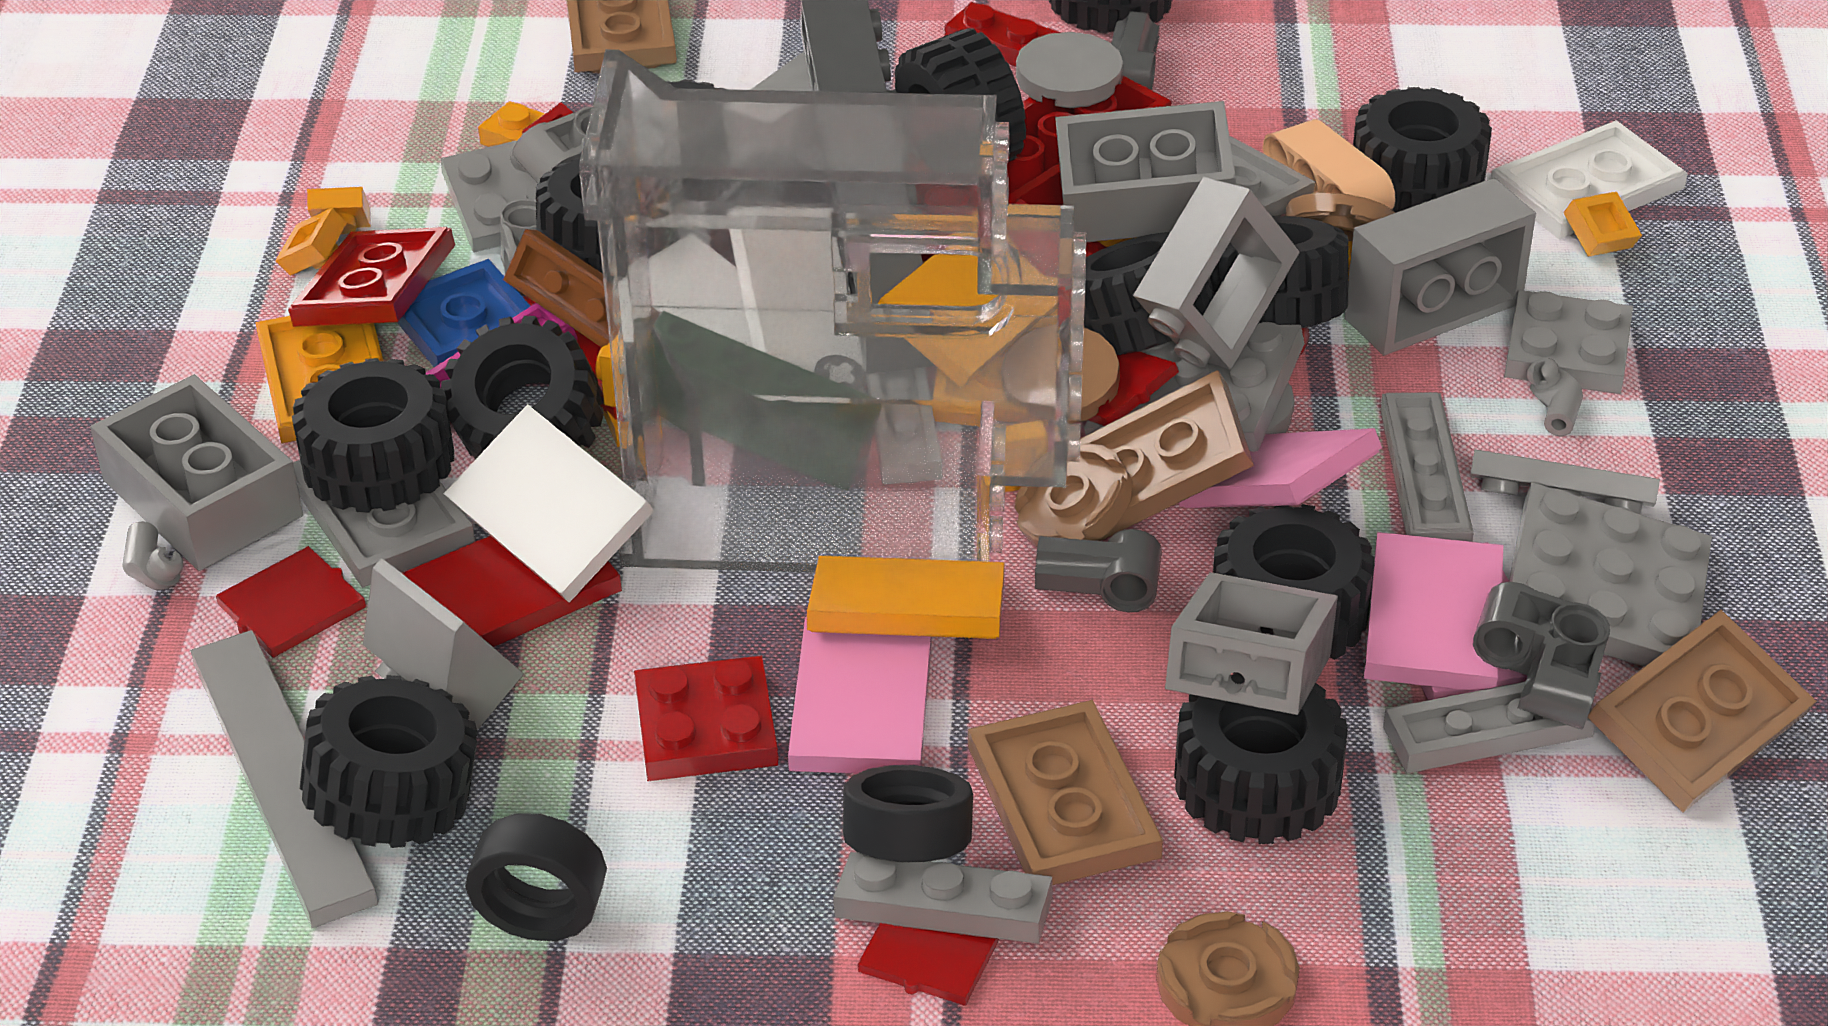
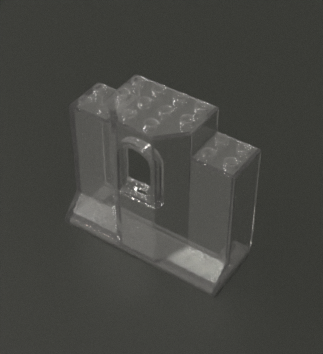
[579,49,1086,573]

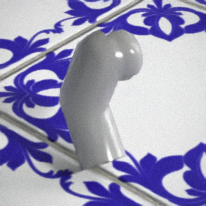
[1527,358,1583,437]
[122,521,184,591]

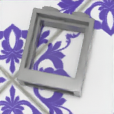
[1133,176,1300,370]
[1165,572,1338,715]

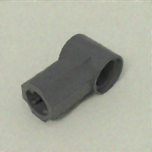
[1111,12,1160,90]
[1035,529,1162,613]

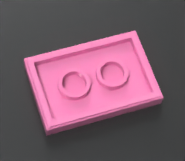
[1179,428,1382,508]
[1364,532,1504,691]
[788,617,932,774]

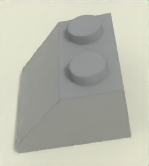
[363,558,524,730]

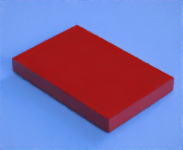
[288,227,455,327]
[402,536,622,647]

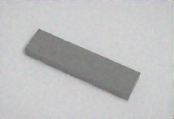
[1380,393,1474,542]

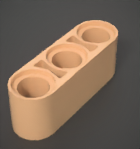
[1263,119,1395,210]

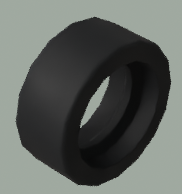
[843,765,973,862]
[465,813,607,941]

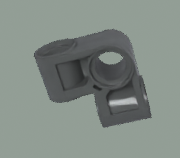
[1473,582,1610,730]

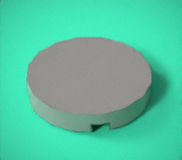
[1016,32,1123,108]

